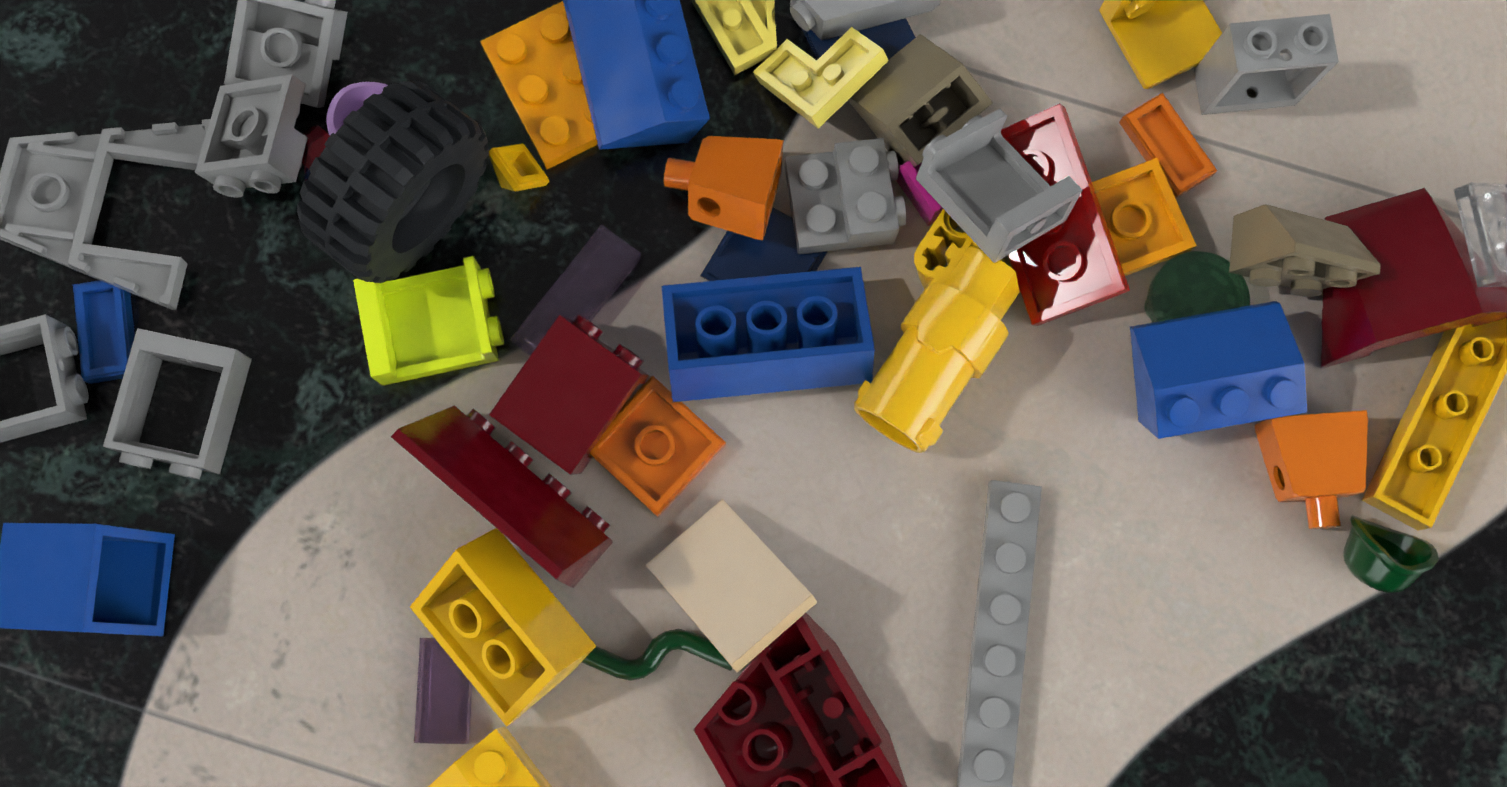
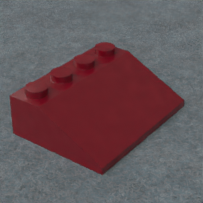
[391,405,613,588]

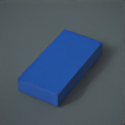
[73,280,135,384]

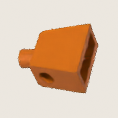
[664,136,784,240]
[1254,410,1368,529]

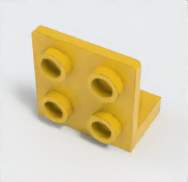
[1099,0,1222,89]

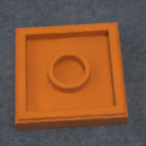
[589,375,726,517]

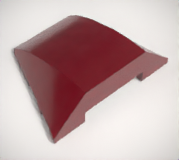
[1320,188,1507,369]
[693,613,907,787]

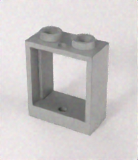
[1194,14,1339,115]
[0,314,89,443]
[103,328,252,480]

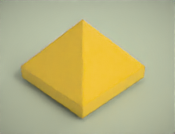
[489,143,550,192]

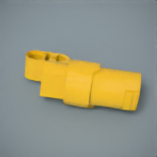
[854,209,1020,453]

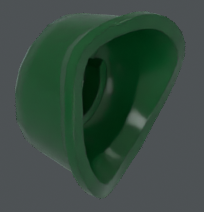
[1343,515,1439,592]

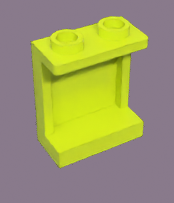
[353,256,504,386]

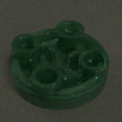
[1144,251,1250,323]

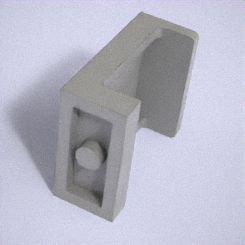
[916,109,1083,263]

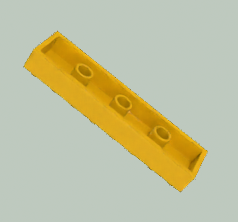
[1362,318,1507,531]

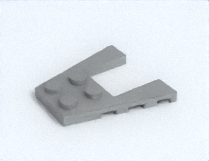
[0,119,210,310]

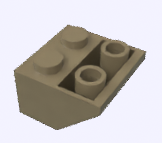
[848,34,993,167]
[1229,204,1380,297]

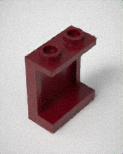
[489,314,649,475]

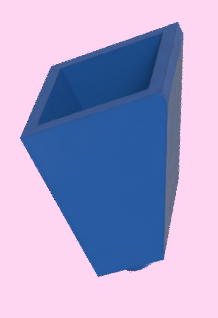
[0,523,175,636]

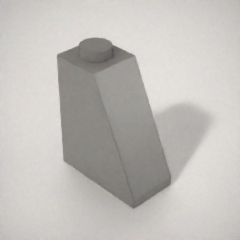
[790,0,941,41]

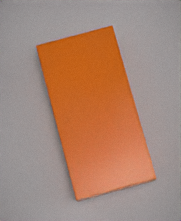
[1119,92,1218,198]

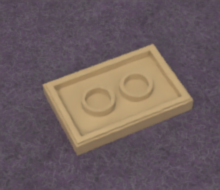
[646,499,817,673]

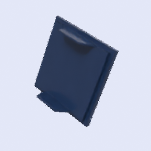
[700,207,828,281]

